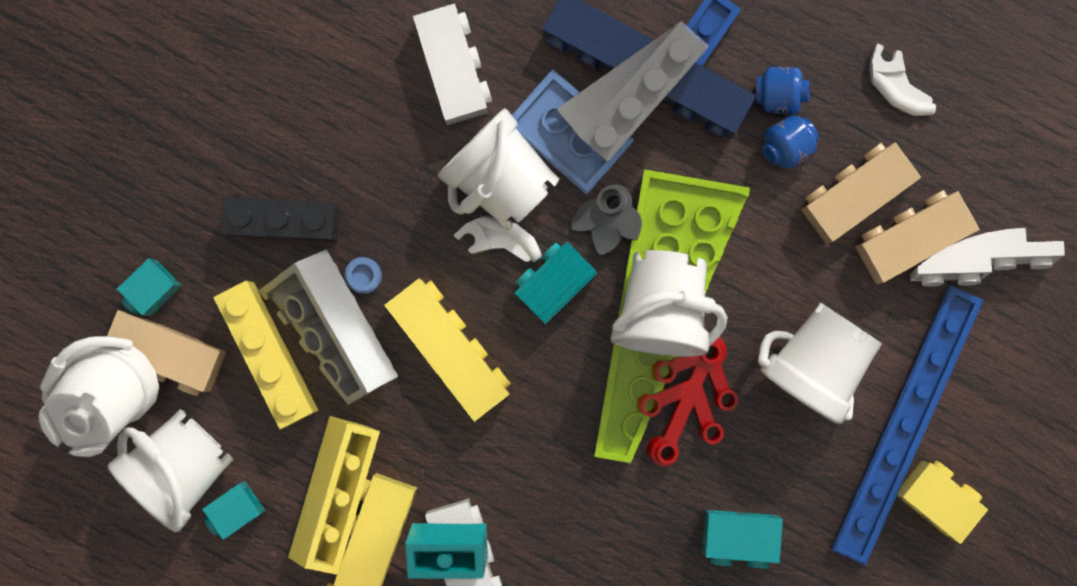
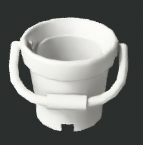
[438,108,559,231]
[611,250,727,357]
[758,302,882,424]
[39,336,159,457]
[108,409,233,532]

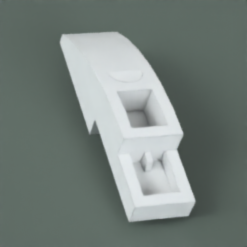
[910,228,1065,287]

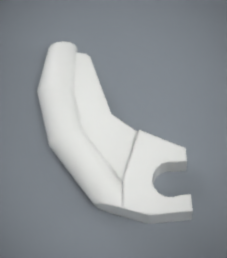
[869,44,936,116]
[454,215,542,262]

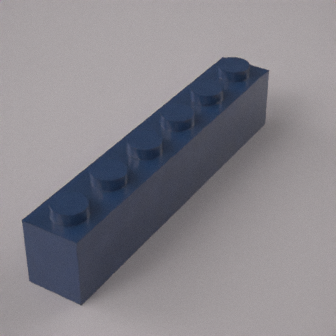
[542,0,756,139]

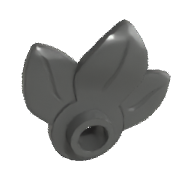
[571,184,642,256]

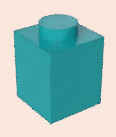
[117,258,182,316]
[202,481,266,540]

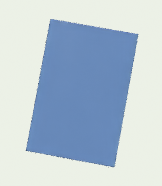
[512,69,634,195]

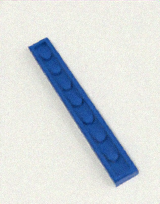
[830,285,984,566]

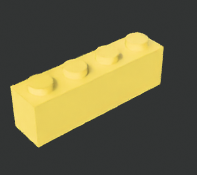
[384,278,511,422]
[213,281,319,429]
[288,416,380,575]
[327,473,417,586]

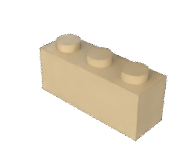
[801,142,922,244]
[855,190,980,284]
[107,310,227,396]

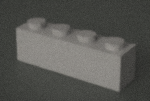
[557,22,709,162]
[258,249,398,405]

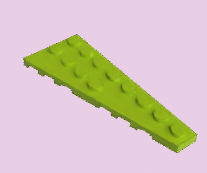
[594,169,750,463]

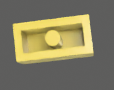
[897,460,988,544]

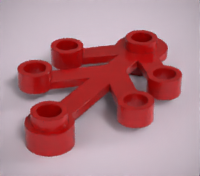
[637,333,738,467]

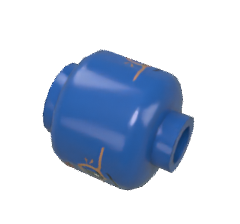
[756,67,810,114]
[763,115,819,169]

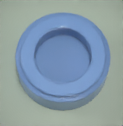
[345,257,382,294]

